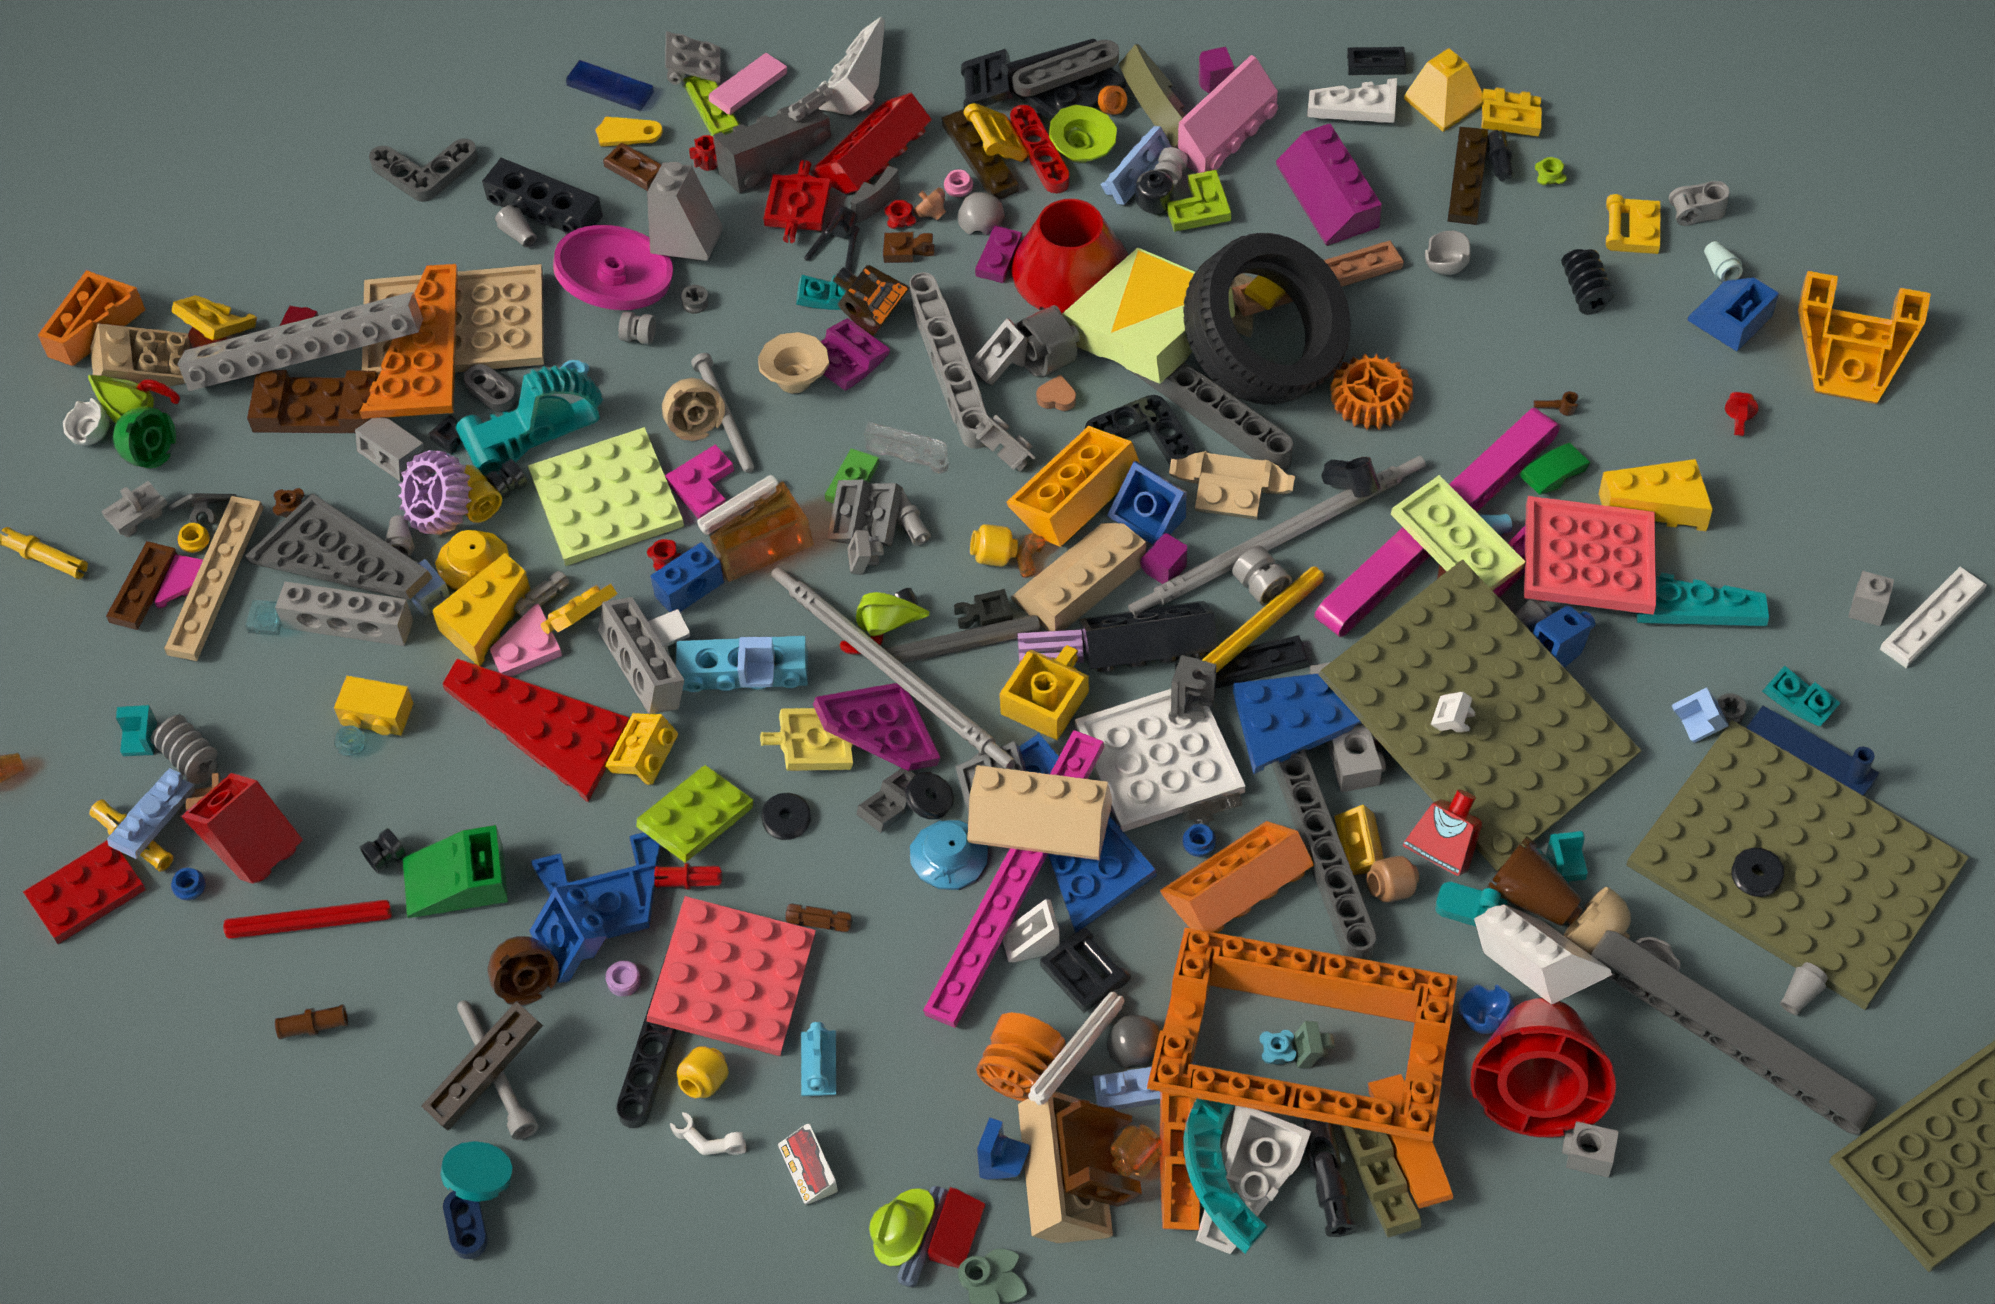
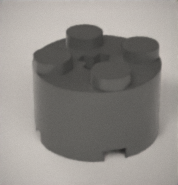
[1015,305,1080,377]

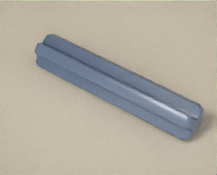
[897,1186,948,1288]

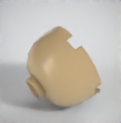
[662,378,725,441]
[1564,887,1631,954]

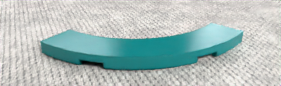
[1184,1098,1268,1254]

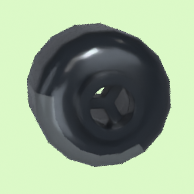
[1136,170,1174,214]

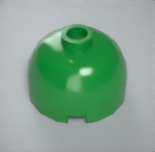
[113,407,176,469]

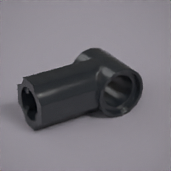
[1321,457,1381,498]

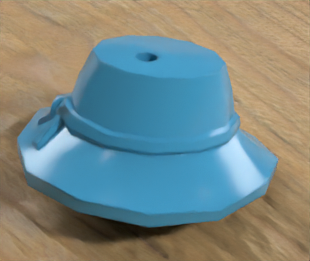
[910,820,988,890]

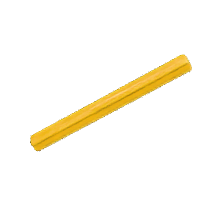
[1202,566,1324,673]

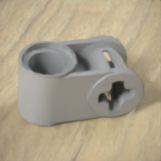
[1668,181,1730,226]

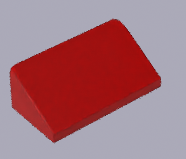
[928,1187,986,1269]

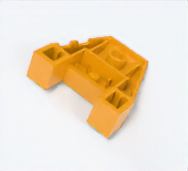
[1798,271,1931,404]

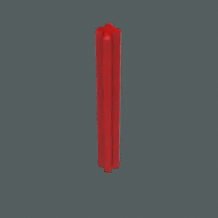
[223,899,392,939]

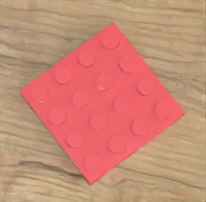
[1524,496,1656,615]
[647,896,816,1056]

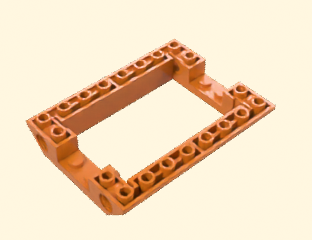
[1147,928,1458,1142]

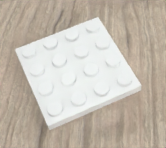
[1075,689,1245,832]

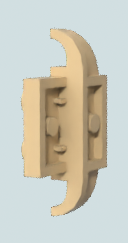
[1169,451,1295,519]

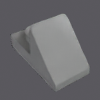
[969,318,1028,385]

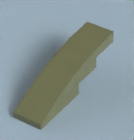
[1118,44,1186,149]
[1340,1125,1421,1238]

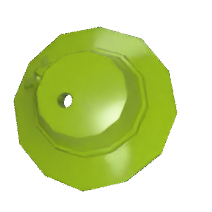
[1049,105,1117,163]

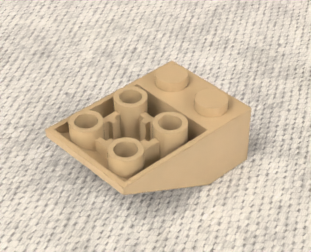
[90,323,190,391]

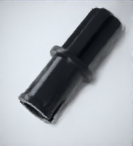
[1488,130,1512,182]

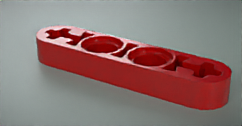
[1010,105,1070,194]

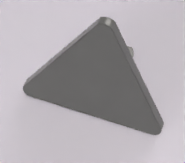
[168,493,237,524]

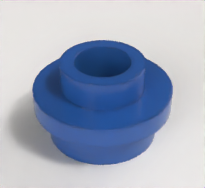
[1183,824,1216,857]
[171,868,206,900]

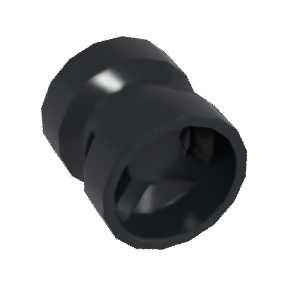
[484,459,527,501]
[359,828,406,874]

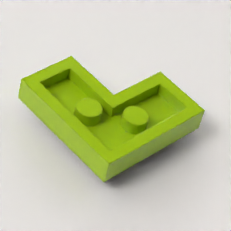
[1167,170,1231,232]

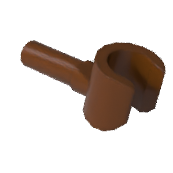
[1534,391,1578,416]

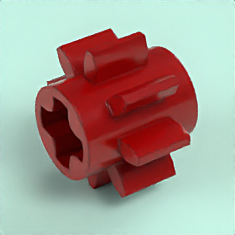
[689,135,718,171]

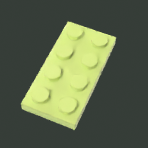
[1391,475,1525,591]

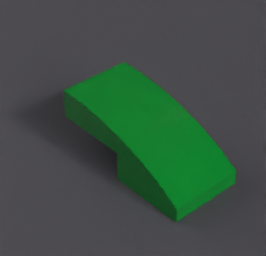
[1519,442,1590,495]

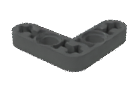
[369,138,478,202]

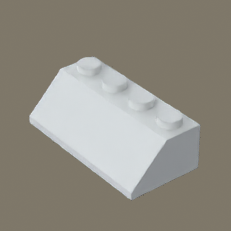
[1474,904,1612,1005]

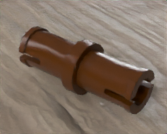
[275,1004,348,1040]

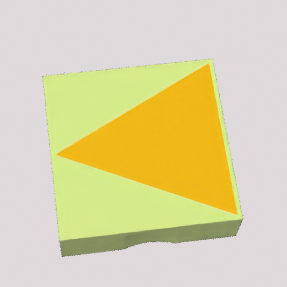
[1062,247,1235,384]

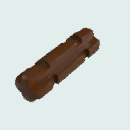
[785,903,852,932]

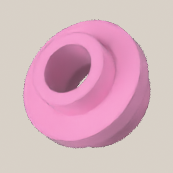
[944,169,973,197]

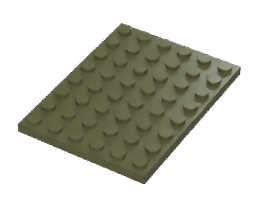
[1319,559,1642,872]
[1626,720,1969,1010]

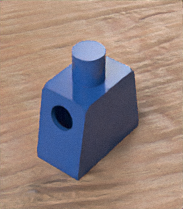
[1533,606,1596,668]

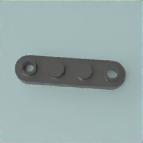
[1013,40,1119,97]

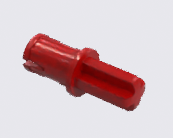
[654,863,723,890]

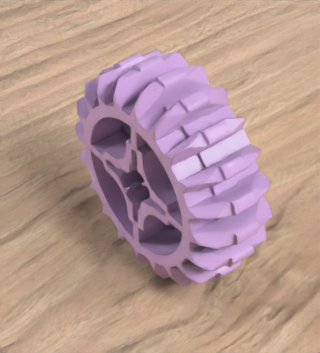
[397,450,473,535]

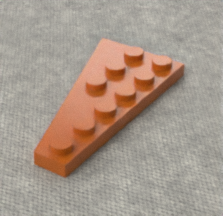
[360,264,458,419]

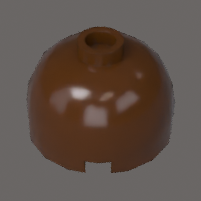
[487,936,559,1005]

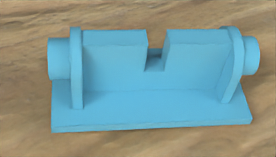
[801,1022,836,1097]

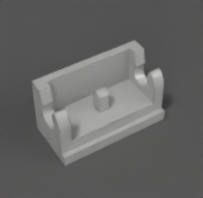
[355,417,424,481]

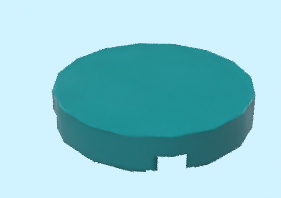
[440,1141,513,1202]

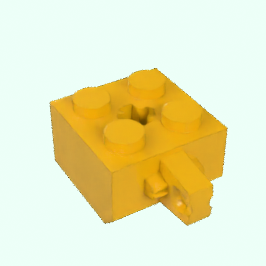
[999,645,1089,741]

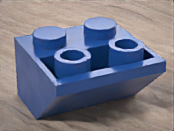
[1688,277,1779,352]

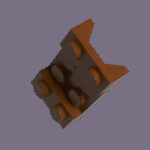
[247,370,378,434]

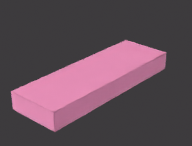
[709,53,787,115]

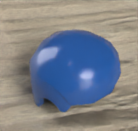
[1458,985,1515,1034]

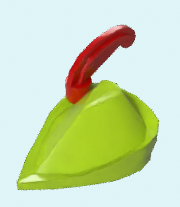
[88,375,180,423]
[839,592,930,655]

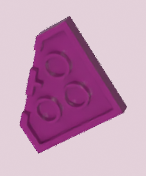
[813,683,940,771]

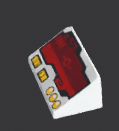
[778,1124,838,1206]

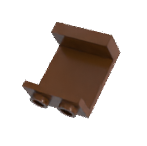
[1056,1100,1142,1207]

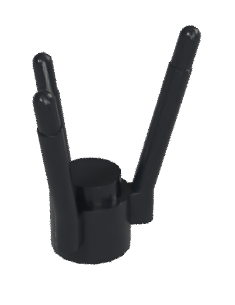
[804,207,860,272]

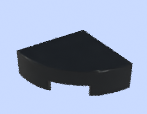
[429,414,461,455]

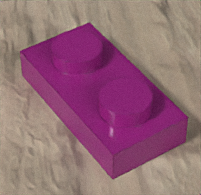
[975,226,1023,283]

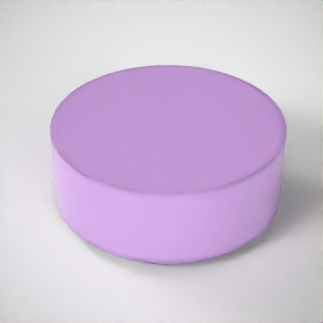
[606,961,641,996]

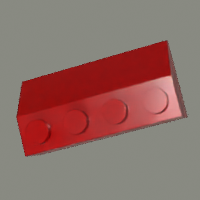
[810,92,932,194]

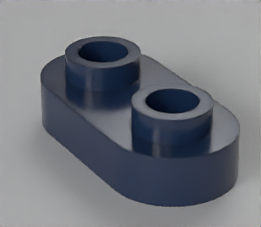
[443,1190,488,1259]

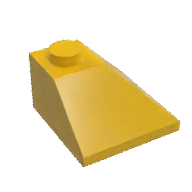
[1404,48,1484,132]

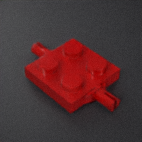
[763,160,831,244]

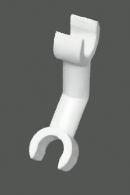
[670,1112,746,1155]

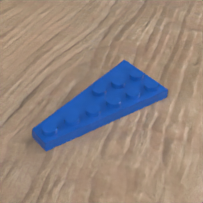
[1233,673,1362,774]
[1019,733,1157,933]

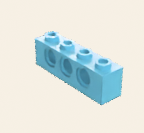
[676,636,808,692]

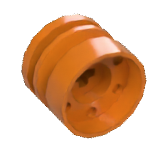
[976,1012,1066,1102]

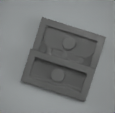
[827,479,903,546]

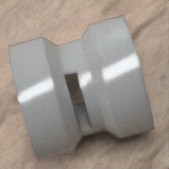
[1154,147,1188,188]
[618,311,656,345]

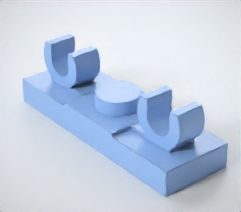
[1100,126,1172,205]
[107,768,195,859]
[1093,1062,1197,1110]

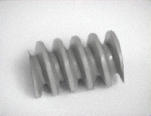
[151,714,217,784]

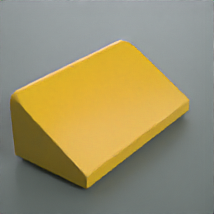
[1334,804,1384,875]

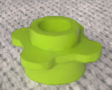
[1535,157,1566,185]

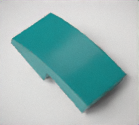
[796,275,846,310]
[1762,665,1840,727]

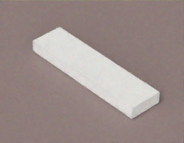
[1880,566,1987,668]

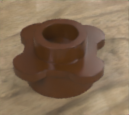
[272,488,305,518]

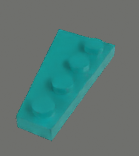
[1636,572,1769,626]

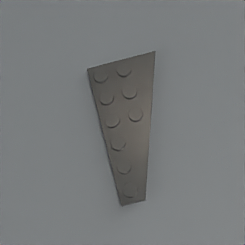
[245,494,432,599]

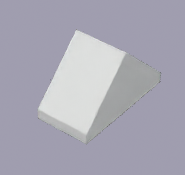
[1003,899,1059,963]

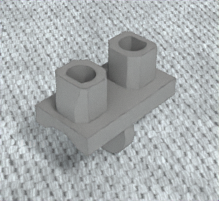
[101,481,167,537]

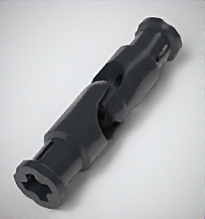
[1302,1118,1357,1237]

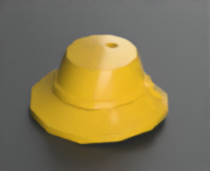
[435,530,509,590]

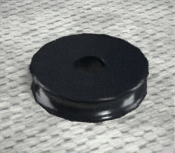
[905,772,954,820]
[761,792,811,840]
[1731,848,1784,897]

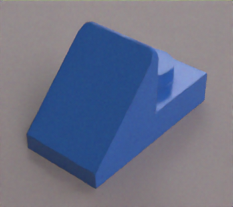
[977,1117,1030,1180]

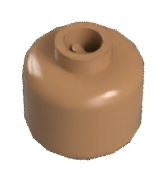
[1367,856,1419,902]

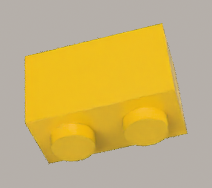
[334,675,414,736]

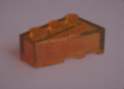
[710,481,814,582]

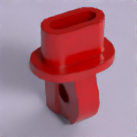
[1724,392,1758,436]

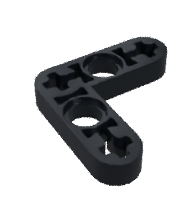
[1085,395,1195,465]

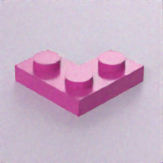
[665,444,734,519]

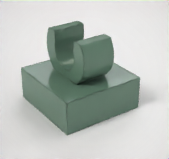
[1292,1021,1335,1069]

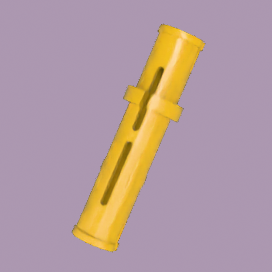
[0,527,88,580]
[89,799,174,872]

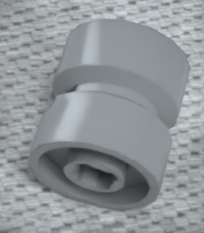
[1232,546,1292,606]

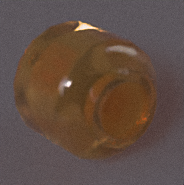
[1110,1124,1162,1178]

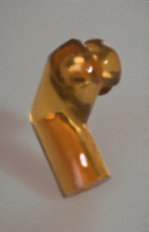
[1016,533,1045,578]

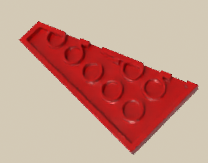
[442,658,629,802]

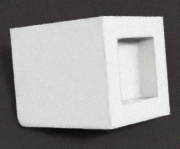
[648,609,690,655]

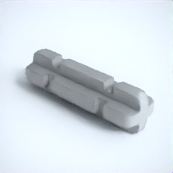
[788,84,833,121]
[514,571,570,618]

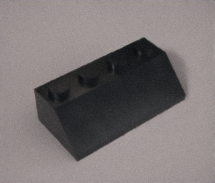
[1079,600,1218,672]

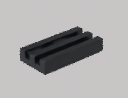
[1347,47,1406,75]

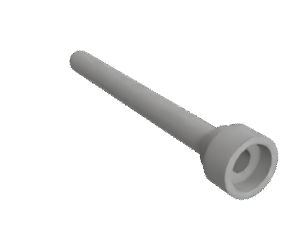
[457,1000,538,1140]

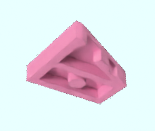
[489,603,562,677]

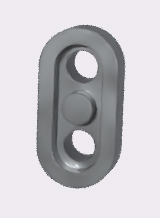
[464,364,517,412]

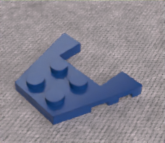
[531,832,660,939]

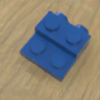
[529,884,607,983]

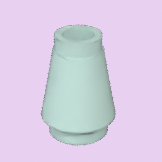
[1704,241,1743,282]

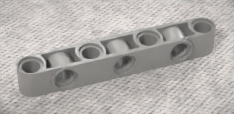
[909,272,988,449]

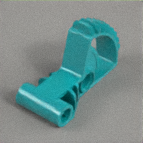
[456,365,603,475]

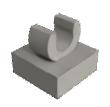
[847,530,884,575]

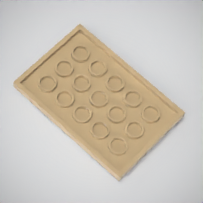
[362,264,544,376]

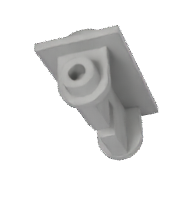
[973,413,1035,471]

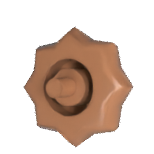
[914,187,946,220]

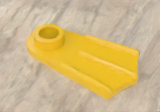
[595,117,663,147]

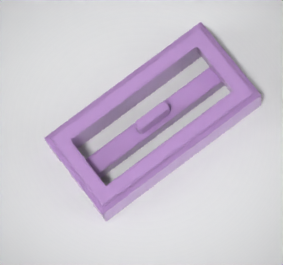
[1018,630,1084,663]

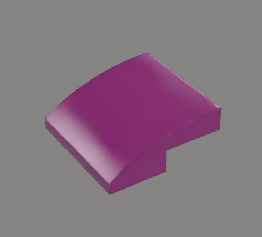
[820,318,890,391]

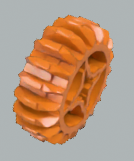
[1330,353,1414,430]

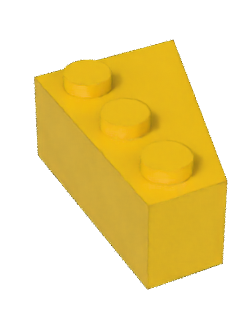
[1599,459,1712,531]

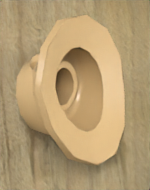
[758,332,829,394]

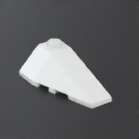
[819,17,885,115]
[1196,1106,1311,1254]

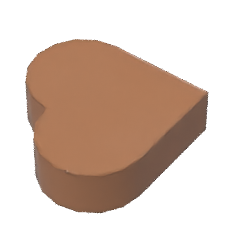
[1036,375,1076,411]

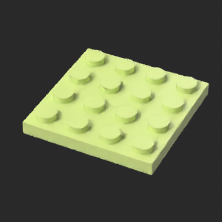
[528,427,684,566]

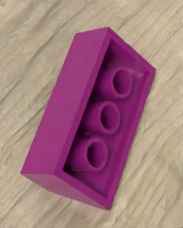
[1276,123,1382,246]

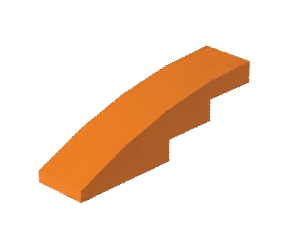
[1368,1074,1453,1209]
[1160,1091,1200,1231]

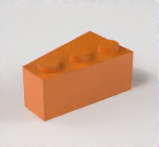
[38,270,146,366]

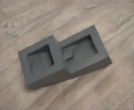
[850,166,900,223]
[856,768,915,833]

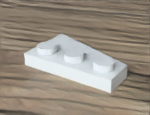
[1307,78,1397,123]

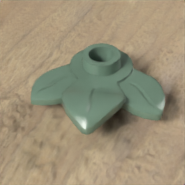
[958,1249,1027,1304]

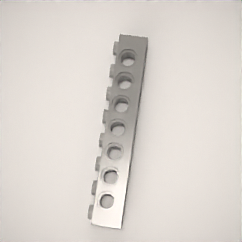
[178,292,423,391]

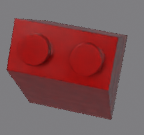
[181,773,303,884]

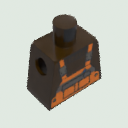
[833,265,910,337]

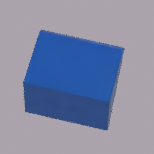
[1107,461,1187,545]

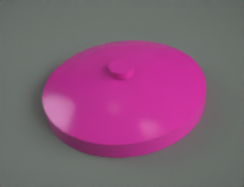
[553,225,673,310]

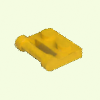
[964,103,1028,162]
[1606,194,1660,254]

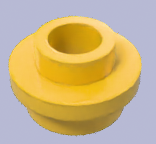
[178,523,210,553]

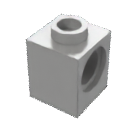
[1848,571,1894,626]
[1562,1121,1619,1177]

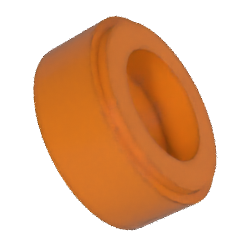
[1098,86,1127,115]

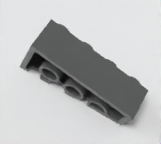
[713,105,831,194]

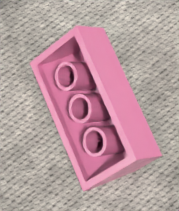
[1178,55,1278,173]

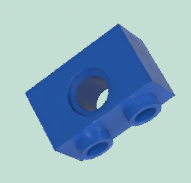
[650,542,724,613]

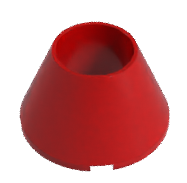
[1012,199,1128,314]
[1470,998,1616,1137]

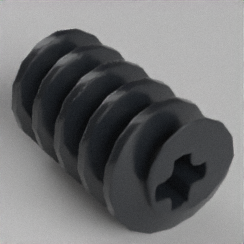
[1561,249,1614,315]

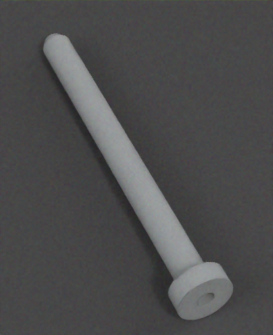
[691,353,754,473]

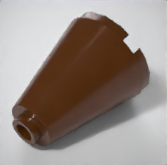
[1485,836,1583,926]

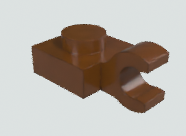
[883,232,935,263]

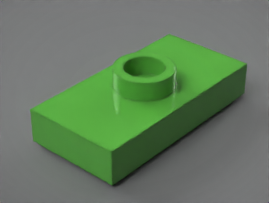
[825,448,879,504]

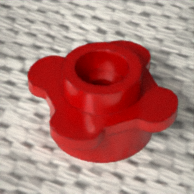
[884,200,916,229]
[647,539,682,571]

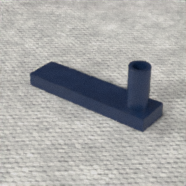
[1746,706,1879,797]

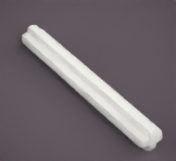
[1028,992,1125,1105]

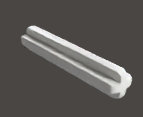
[697,475,780,535]

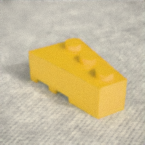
[432,553,531,666]

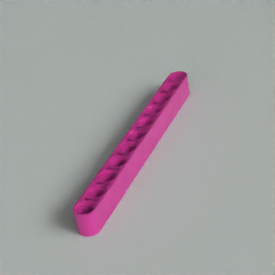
[1314,407,1560,637]

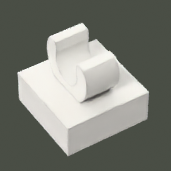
[1431,692,1475,733]

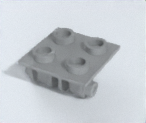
[665,31,720,85]

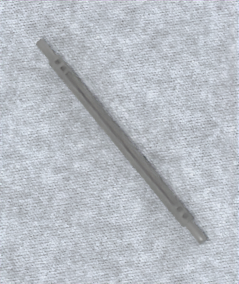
[1128,455,1426,616]
[771,567,1016,769]

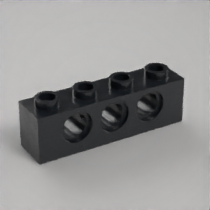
[482,157,603,234]

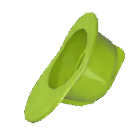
[869,1188,935,1267]

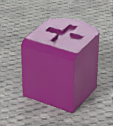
[1198,46,1234,93]
[1140,533,1187,584]

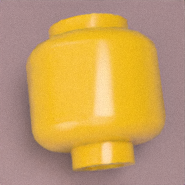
[970,524,1018,567]
[677,1046,729,1098]

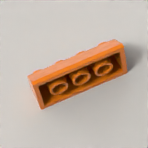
[1160,821,1314,933]

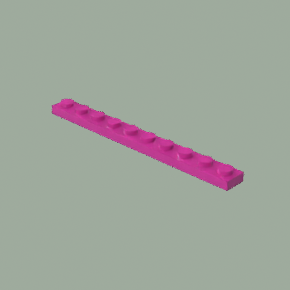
[923,730,1105,1028]

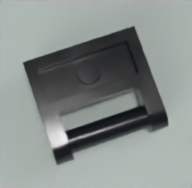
[961,48,1013,109]
[1040,928,1131,1013]

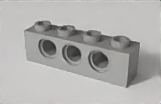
[275,582,413,646]
[598,597,684,715]
[1310,662,1386,792]

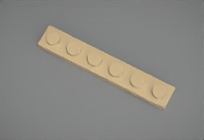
[164,496,263,661]

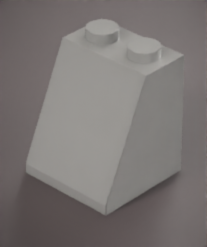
[647,162,722,261]

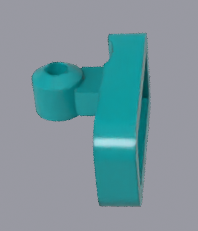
[1435,882,1507,927]

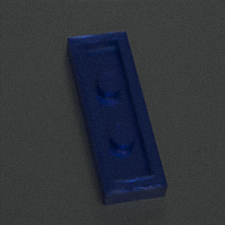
[566,60,654,111]

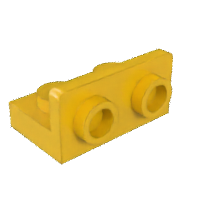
[605,713,678,785]

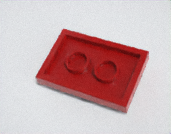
[23,840,146,944]

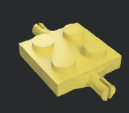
[760,708,853,771]

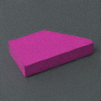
[154,555,203,608]

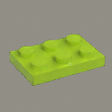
[636,765,753,863]

